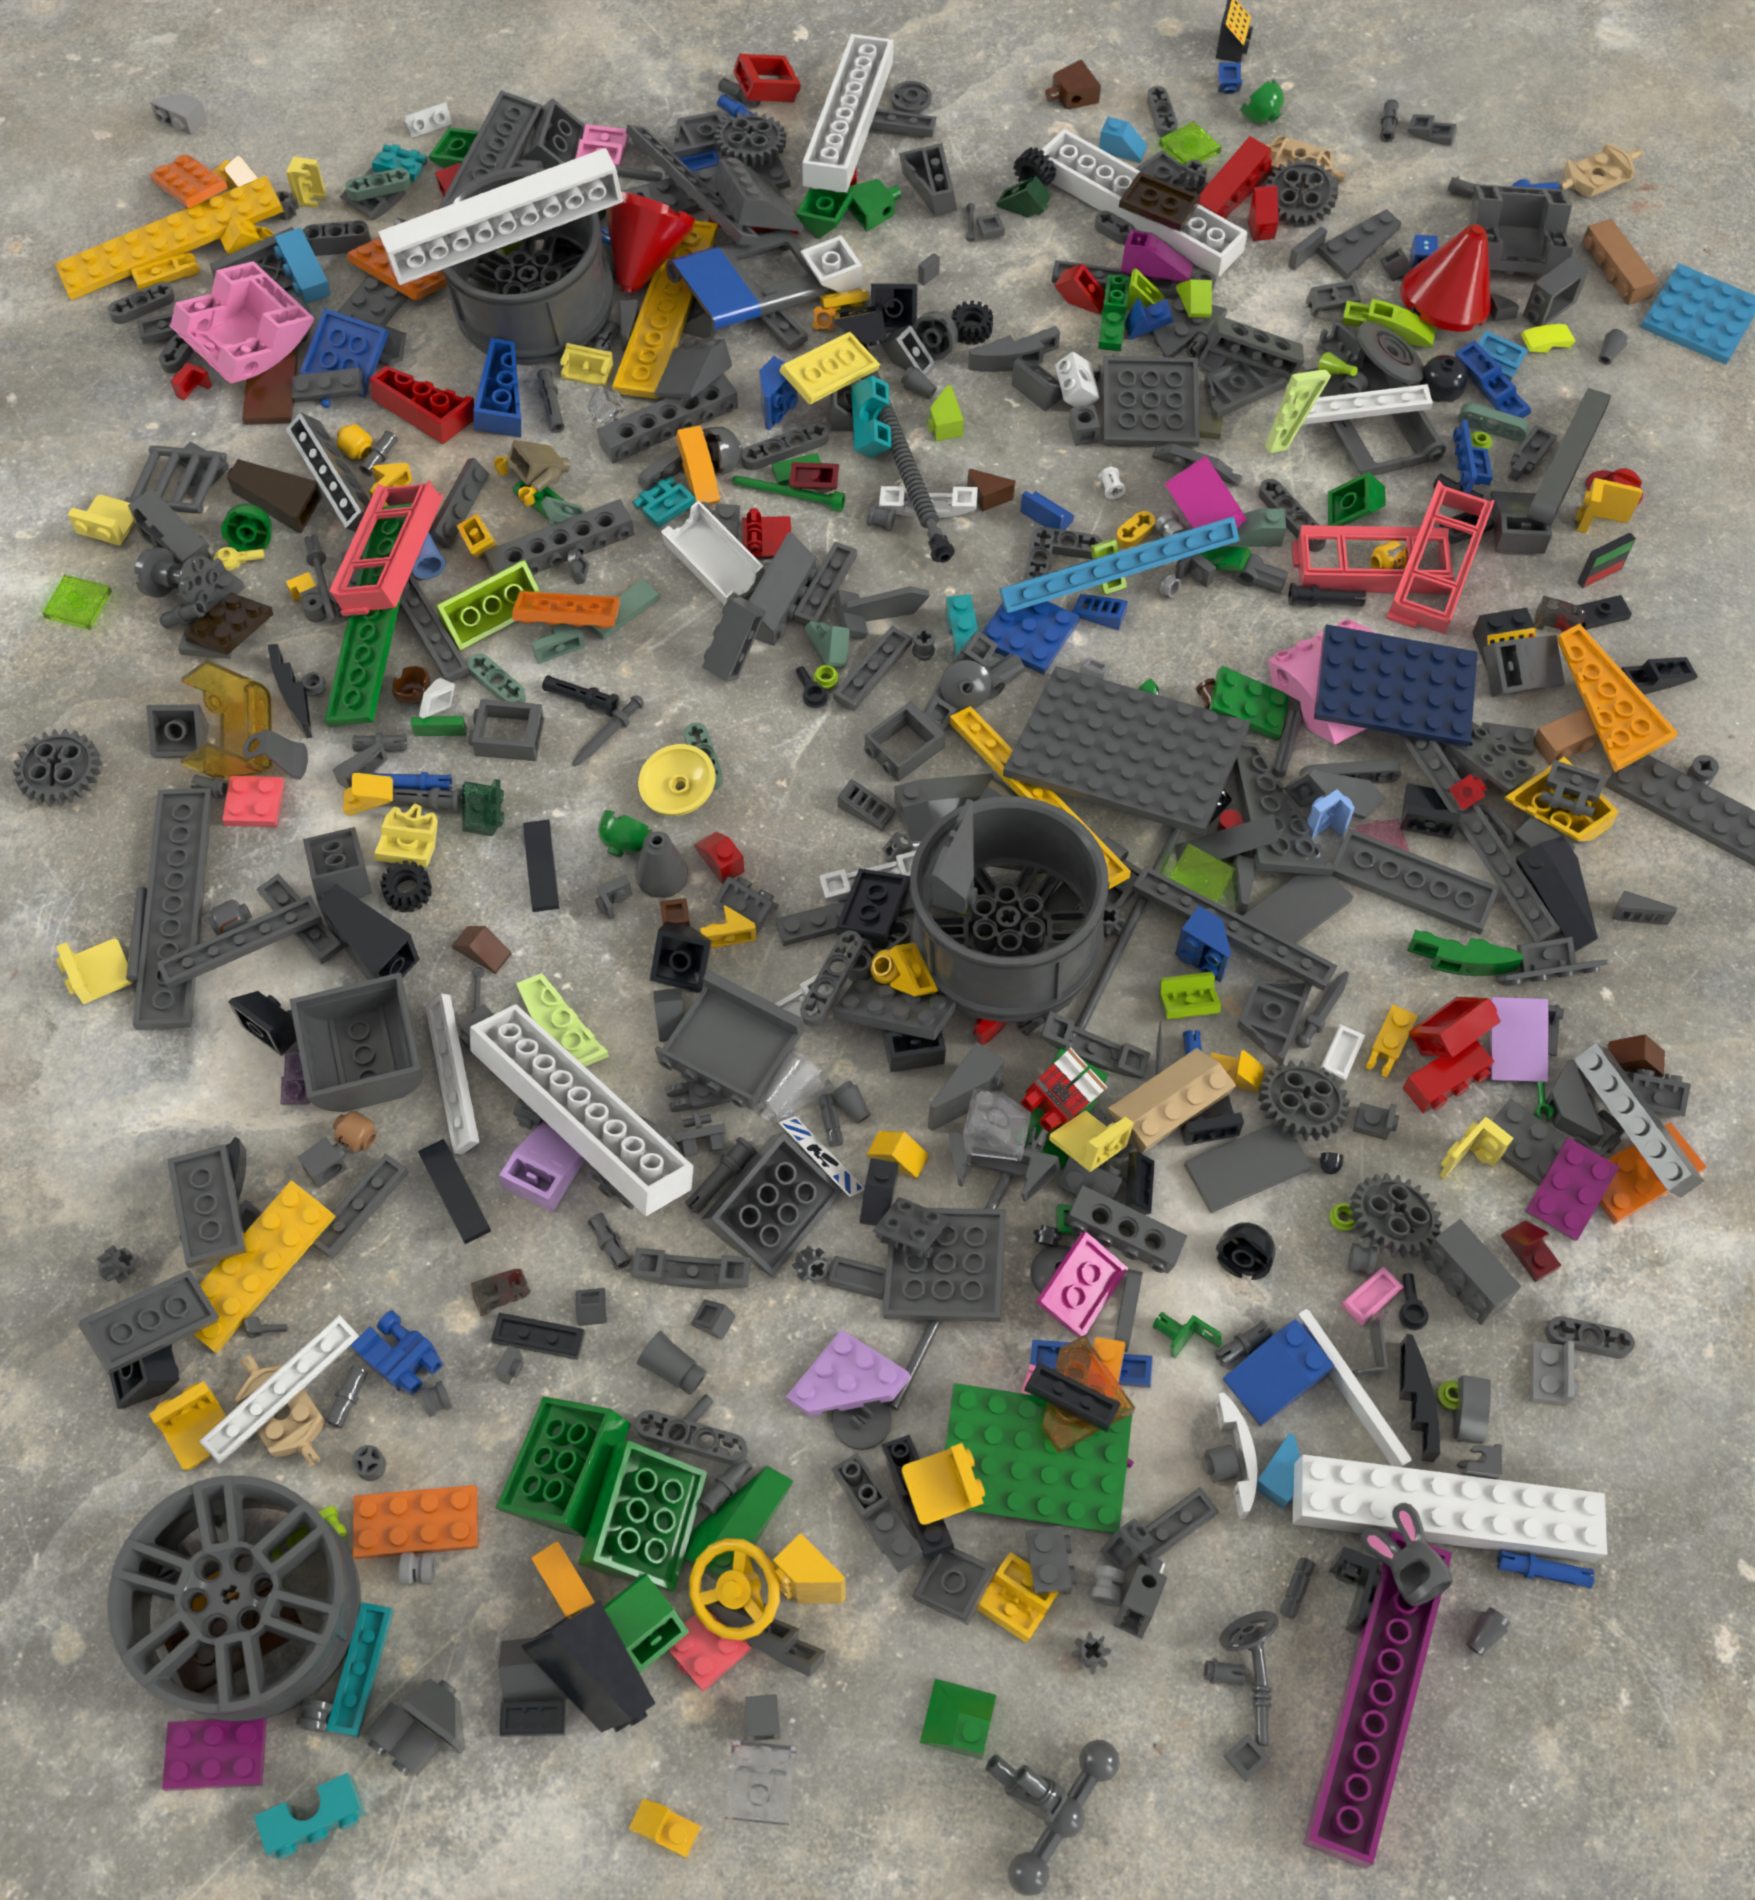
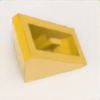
[866,1131,929,1180]

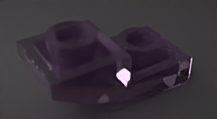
[280,1051,310,1105]

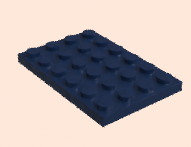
[1314,624,1478,747]

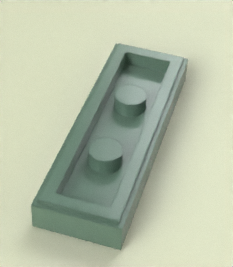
[587,579,660,640]

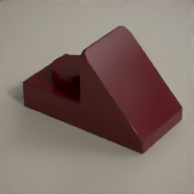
[789,462,839,493]
[1501,1220,1562,1283]

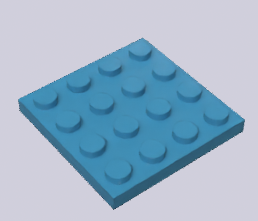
[1640,263,1755,364]

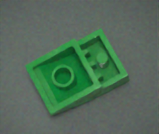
[428,127,479,169]

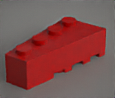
[1199,136,1272,219]
[370,366,474,444]

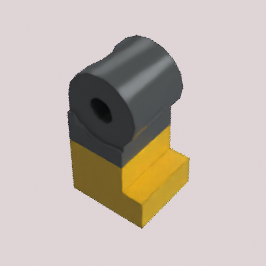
[285,572,326,623]

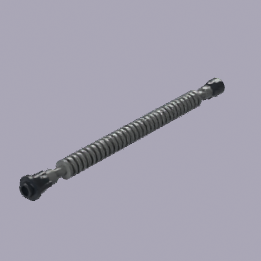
[858,340,955,563]

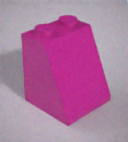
[1164,456,1247,528]

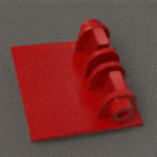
[742,508,791,558]

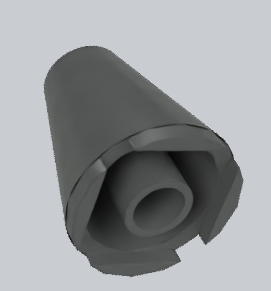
[635,831,688,898]

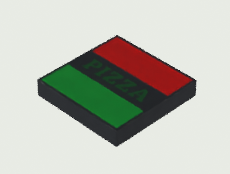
[1577,533,1636,588]

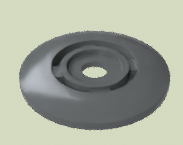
[1357,321,1424,384]

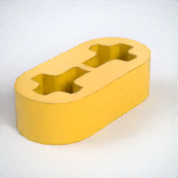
[1116,511,1155,549]

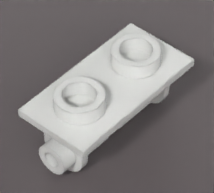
[404,102,453,138]

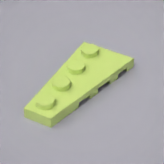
[1265,369,1331,453]
[516,973,609,1067]

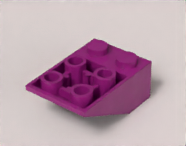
[1121,229,1194,284]

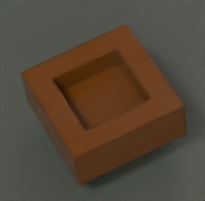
[660,898,690,926]

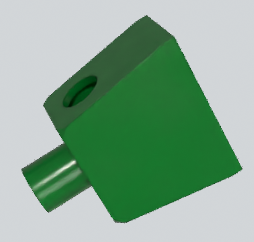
[848,179,901,232]

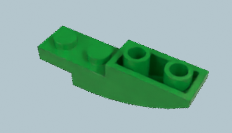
[1098,275,1131,352]
[1407,929,1524,976]

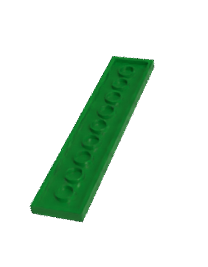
[324,503,413,727]

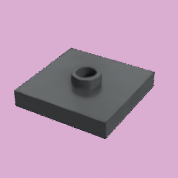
[912,1548,996,1625]

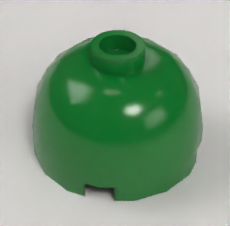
[1240,79,1285,124]
[221,504,272,552]
[598,810,653,858]

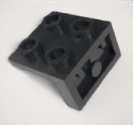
[1400,784,1461,839]
[1180,1095,1244,1146]
[1329,1546,1382,1632]

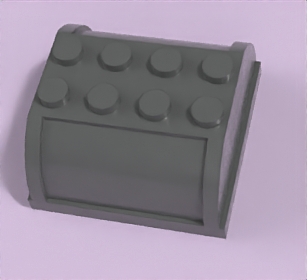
[289,972,423,1112]

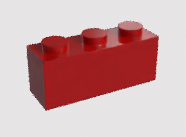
[1403,1040,1495,1114]

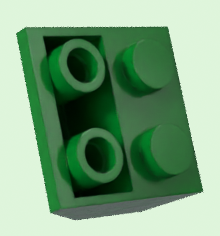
[603,1573,689,1673]

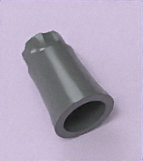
[637,1330,707,1395]

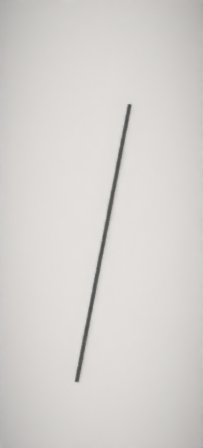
[888,827,1183,1411]

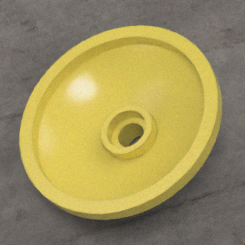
[638,744,716,816]

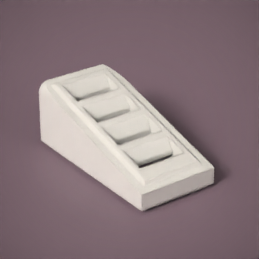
[419,678,455,718]

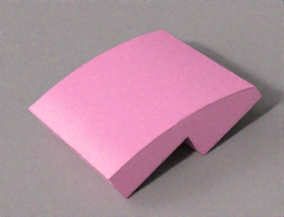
[576,124,629,166]

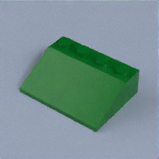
[496,1396,631,1538]
[578,1440,707,1592]

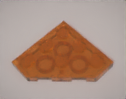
[1042,1335,1135,1453]

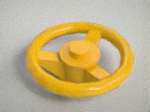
[689,1538,780,1641]

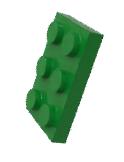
[1209,666,1289,740]

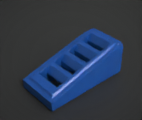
[1072,594,1128,630]

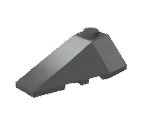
[932,799,978,914]

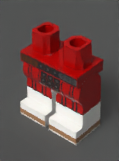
[1020,1048,1108,1132]

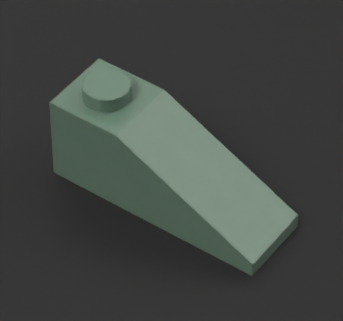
[1224,509,1286,547]

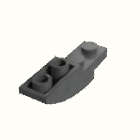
[968,326,1060,372]
[832,1453,924,1573]

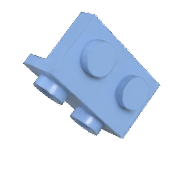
[1307,789,1355,839]

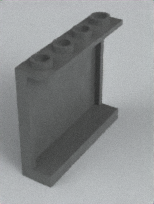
[655,970,805,1110]

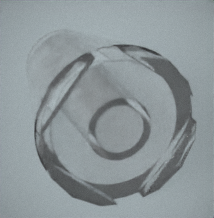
[757,1047,833,1125]

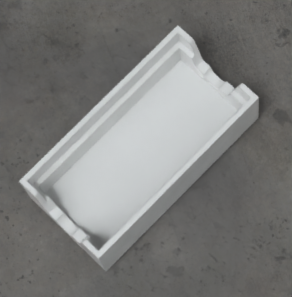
[661,500,765,605]

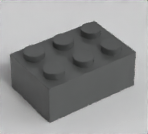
[1422,1219,1521,1325]

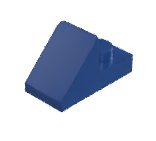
[1125,298,1174,340]

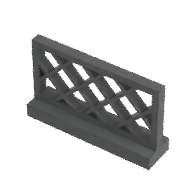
[210,227,294,291]

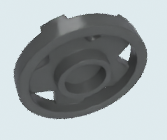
[891,81,932,114]

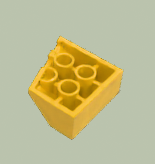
[1504,757,1619,841]

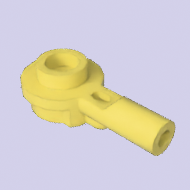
[214,547,265,571]

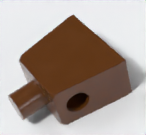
[1045,59,1101,109]

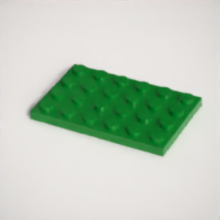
[944,1383,1133,1534]

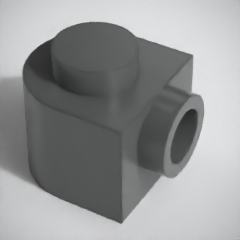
[1202,1444,1239,1483]

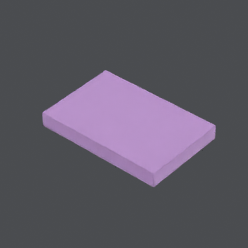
[1490,997,1548,1083]

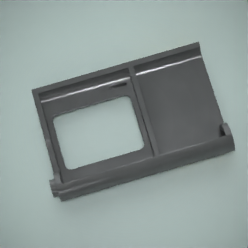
[1300,353,1446,476]

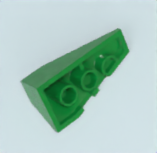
[683,1466,793,1581]

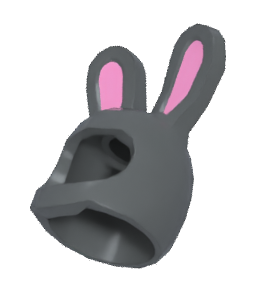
[1361,1502,1453,1606]

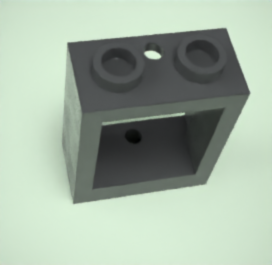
[1523,256,1589,327]
[469,699,545,761]
[864,701,946,782]

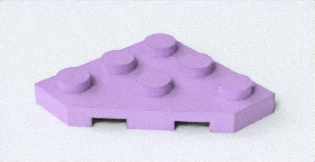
[786,1329,911,1417]

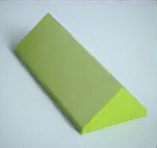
[436,560,540,650]

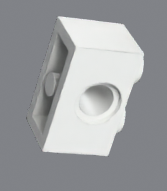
[1055,351,1100,408]

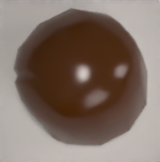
[392,666,431,705]

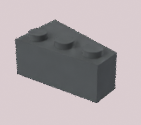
[899,143,957,216]

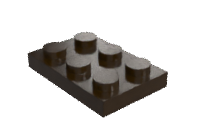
[1119,171,1201,232]
[184,593,273,655]

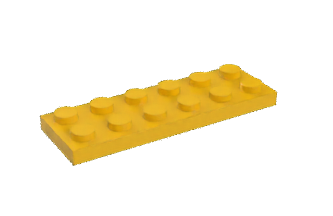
[194,1180,336,1353]

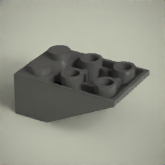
[1490,491,1552,554]
[1483,635,1565,697]

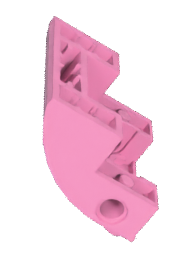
[170,261,314,384]
[1267,619,1374,745]

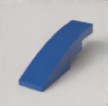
[1455,340,1531,418]
[1030,1340,1153,1388]

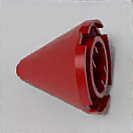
[605,191,695,295]
[1400,224,1491,332]

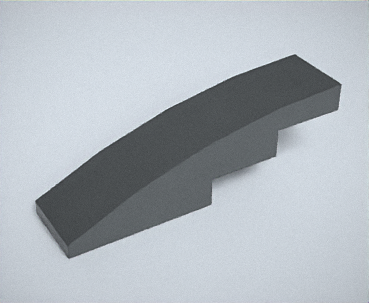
[705,1601,826,1677]

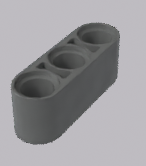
[302,220,372,256]
[847,917,911,982]

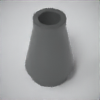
[1598,329,1627,365]
[901,366,937,399]
[833,1081,871,1124]
[1466,1607,1510,1656]

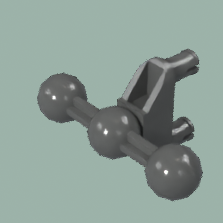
[985,1740,1120,1896]

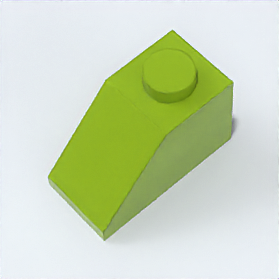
[926,385,964,441]

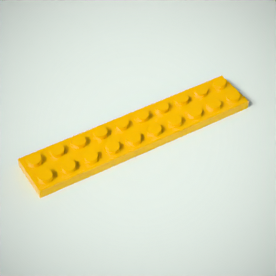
[55,175,284,300]
[612,220,719,399]

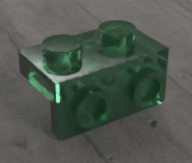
[462,779,504,836]

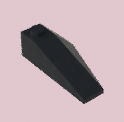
[1516,836,1598,952]

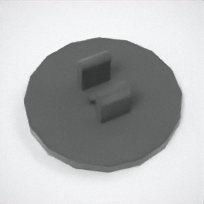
[832,1400,892,1450]

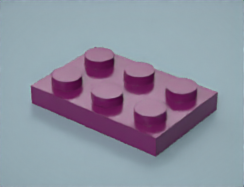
[1524,1137,1619,1241]
[162,1718,267,1791]

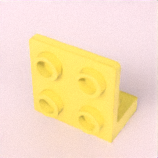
[1049,1111,1134,1172]
[1439,1117,1513,1179]

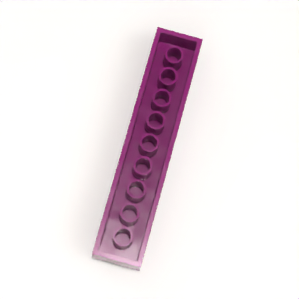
[1303,1531,1452,1869]

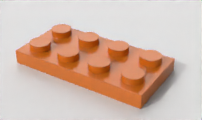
[149,155,228,209]
[347,237,447,301]
[512,591,620,628]
[1599,1122,1707,1224]
[353,1485,479,1560]

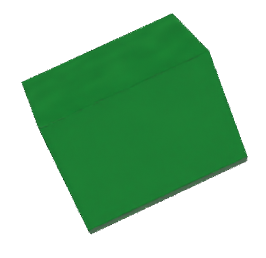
[795,187,855,239]

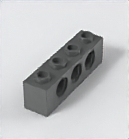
[1208,315,1304,378]
[1064,1185,1188,1274]

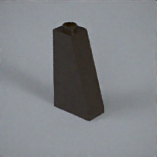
[227,459,322,533]

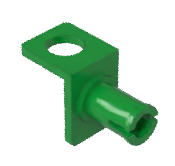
[1153,1312,1222,1358]

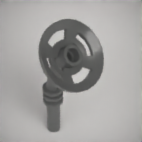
[1219,1611,1279,1746]

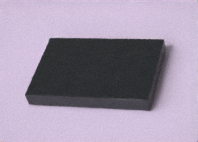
[835,868,910,943]

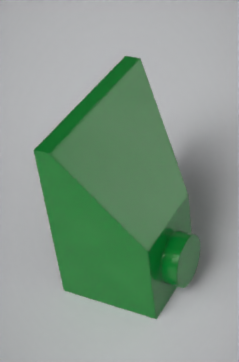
[1328,472,1386,526]
[920,1678,996,1760]

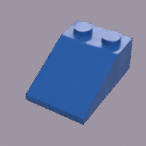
[1223,1319,1335,1426]

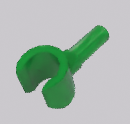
[1533,1082,1553,1123]

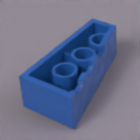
[474,338,521,437]

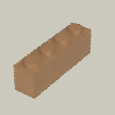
[1582,219,1659,305]
[1534,707,1601,765]

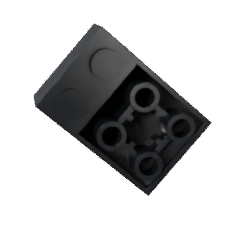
[882,1029,946,1073]

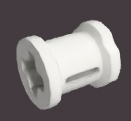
[1098,467,1126,500]

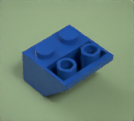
[759,356,798,431]
[1175,906,1231,982]

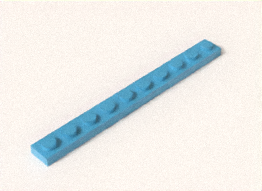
[999,516,1240,613]

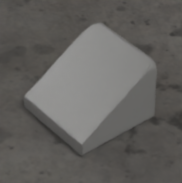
[1079,658,1111,680]

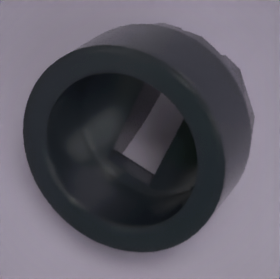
[1320,1152,1344,1174]

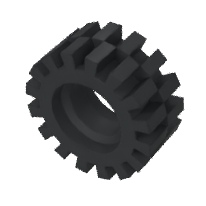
[1013,147,1056,188]
[952,300,993,345]
[380,860,432,913]

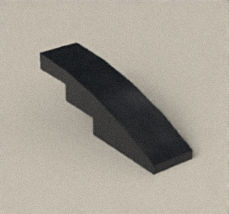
[268,643,312,738]
[1621,657,1698,695]
[523,819,560,912]
[418,1139,491,1244]
[1399,1334,1440,1462]

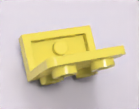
[68,495,135,546]
[56,939,133,1005]

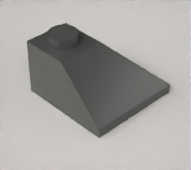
[400,1678,465,1753]

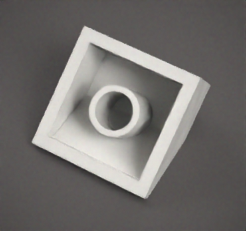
[800,235,863,292]

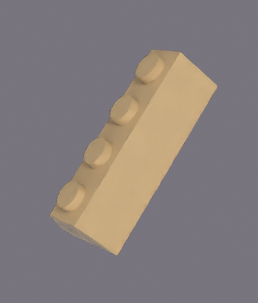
[1107,1048,1236,1154]

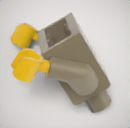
[494,440,570,507]

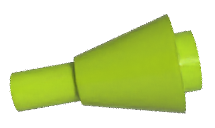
[1318,352,1358,376]

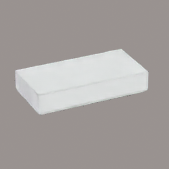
[1321,1024,1365,1084]

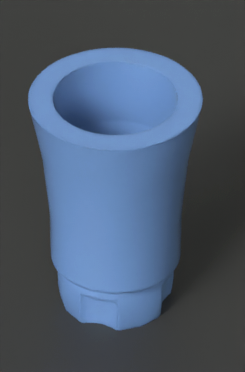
[412,532,446,579]

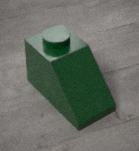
[996,175,1052,217]

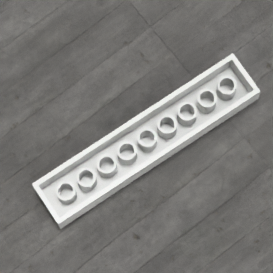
[802,34,893,193]
[1042,129,1248,278]
[378,148,623,285]
[470,1004,693,1216]
[1292,1455,1607,1563]

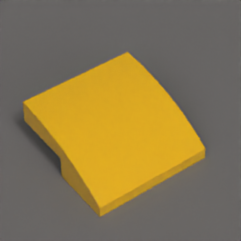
[976,1552,1059,1644]

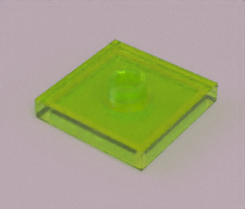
[1159,121,1222,165]
[42,574,112,630]
[1169,843,1236,903]

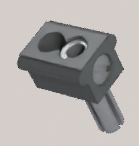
[882,832,921,863]

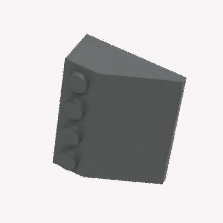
[714,157,804,231]
[701,1133,843,1277]

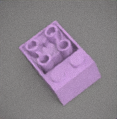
[499,1120,585,1212]

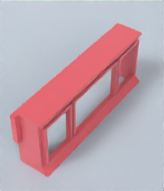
[1386,480,1495,634]
[329,481,443,616]
[1292,525,1454,594]

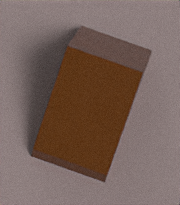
[967,468,1016,511]
[452,926,512,974]
[1608,1034,1665,1078]

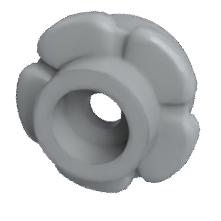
[1158,574,1181,598]

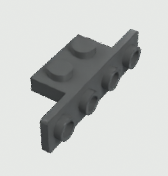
[1496,937,1609,986]

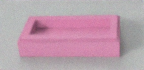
[1341,1266,1404,1326]

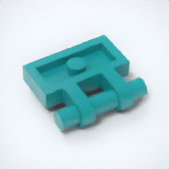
[372,144,428,182]
[632,476,696,528]

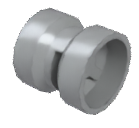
[1155,511,1187,537]
[399,1552,436,1585]
[1090,1565,1126,1606]

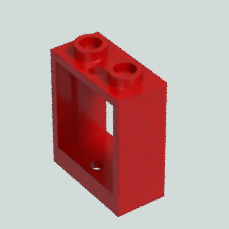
[733,53,801,102]
[1409,997,1501,1058]

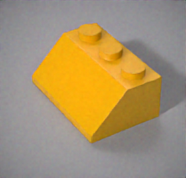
[773,1533,846,1603]

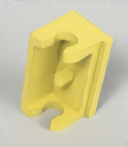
[286,156,327,208]
[560,343,614,388]

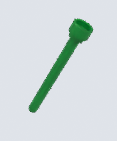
[732,475,846,512]

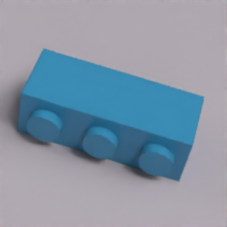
[273,227,331,303]

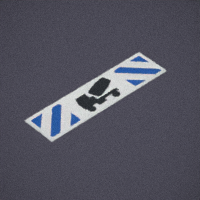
[778,1116,864,1197]

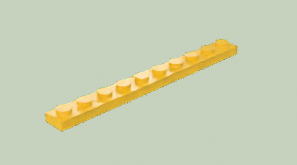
[949,706,1131,889]

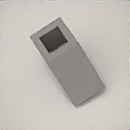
[150,94,207,135]

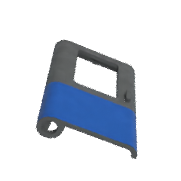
[666,229,829,330]

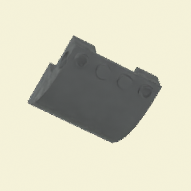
[1470,184,1573,276]

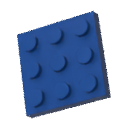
[299,308,389,398]
[982,601,1080,675]

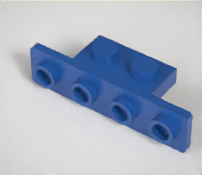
[1452,419,1493,494]

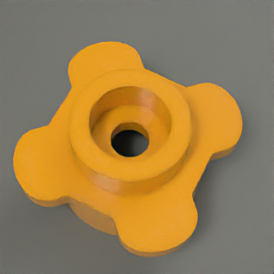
[812,306,836,331]

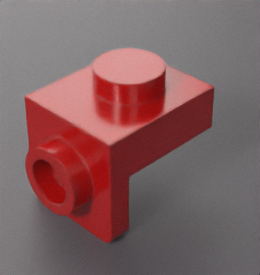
[170,362,212,401]
[1449,774,1487,810]

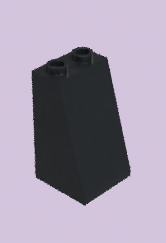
[318,884,420,980]
[521,1600,656,1733]

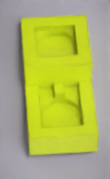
[1520,324,1576,353]

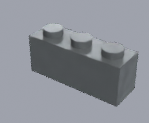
[702,597,766,682]

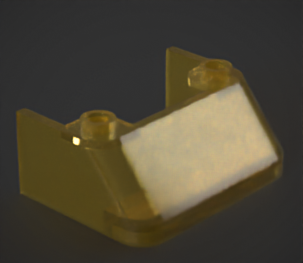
[181,659,272,778]

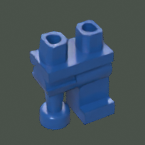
[350,1310,443,1395]

